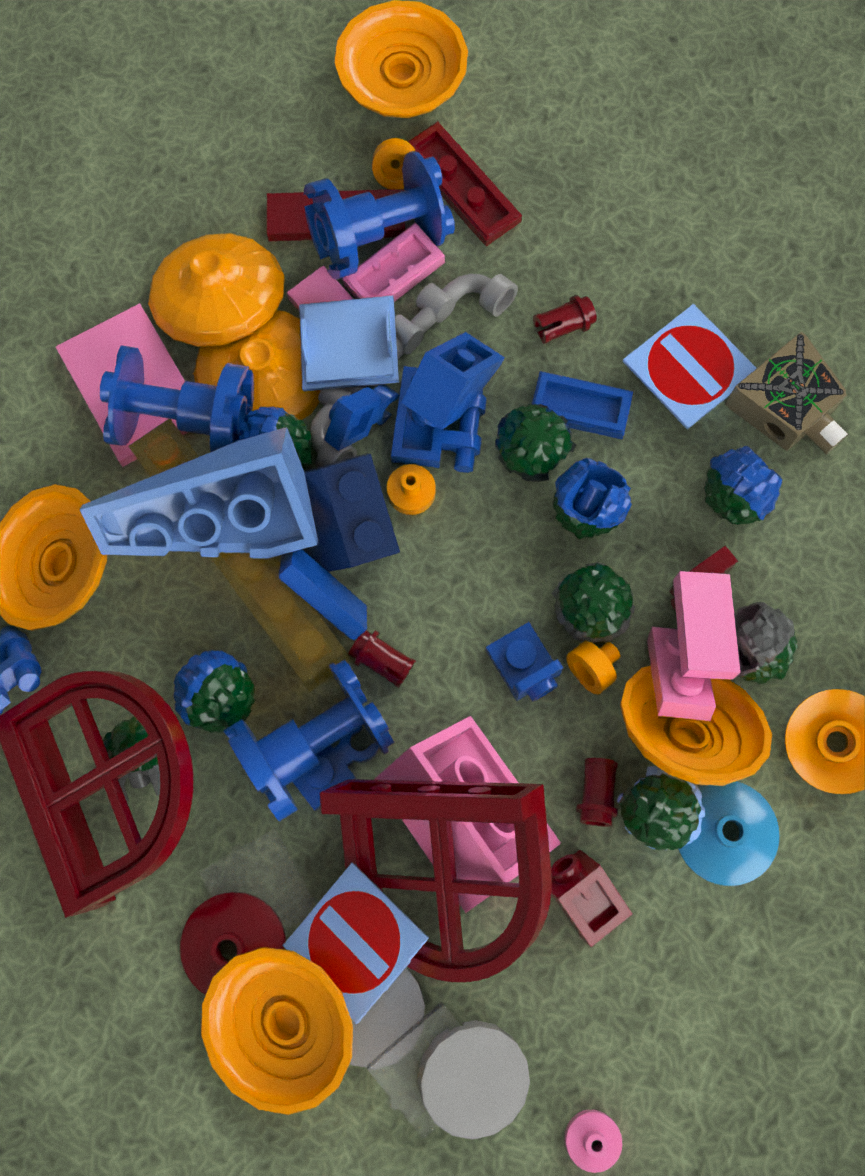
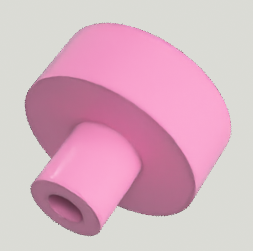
[565,1110,622,1173]

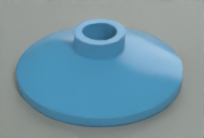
[678,781,779,886]

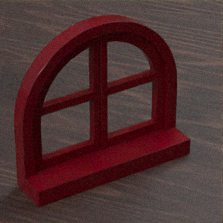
[0,671,193,918]
[319,779,552,983]

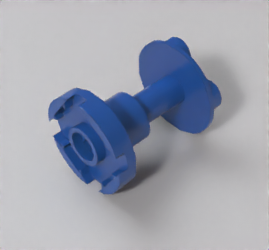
[304,151,455,280]
[100,345,254,452]
[224,659,394,821]

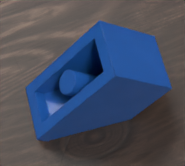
[401,332,505,430]

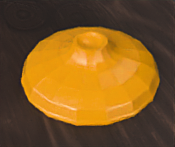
[334,0,468,118]
[148,233,285,347]
[193,310,321,420]
[0,484,107,631]
[620,665,772,786]
[201,947,353,1115]

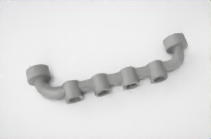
[310,273,518,467]

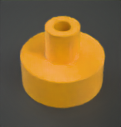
[372,138,415,189]
[387,464,436,515]
[566,641,621,695]

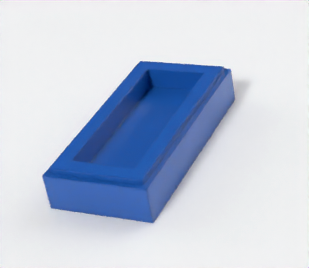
[532,371,633,439]
[279,549,367,641]

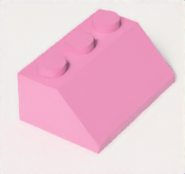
[375,716,561,913]

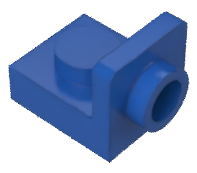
[485,622,563,702]

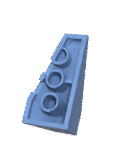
[80,427,318,558]

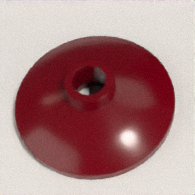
[180,892,286,995]

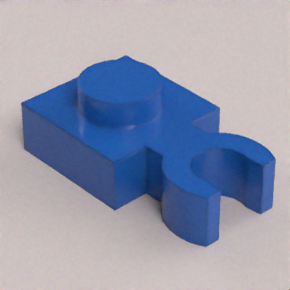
[324,384,399,451]
[293,726,379,811]

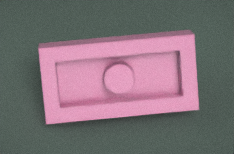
[647,627,716,721]

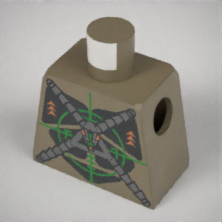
[725,331,848,455]

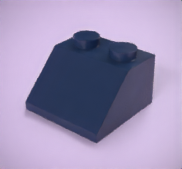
[303,453,400,572]

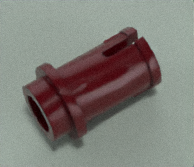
[533,295,597,344]
[348,630,416,689]
[576,758,618,827]

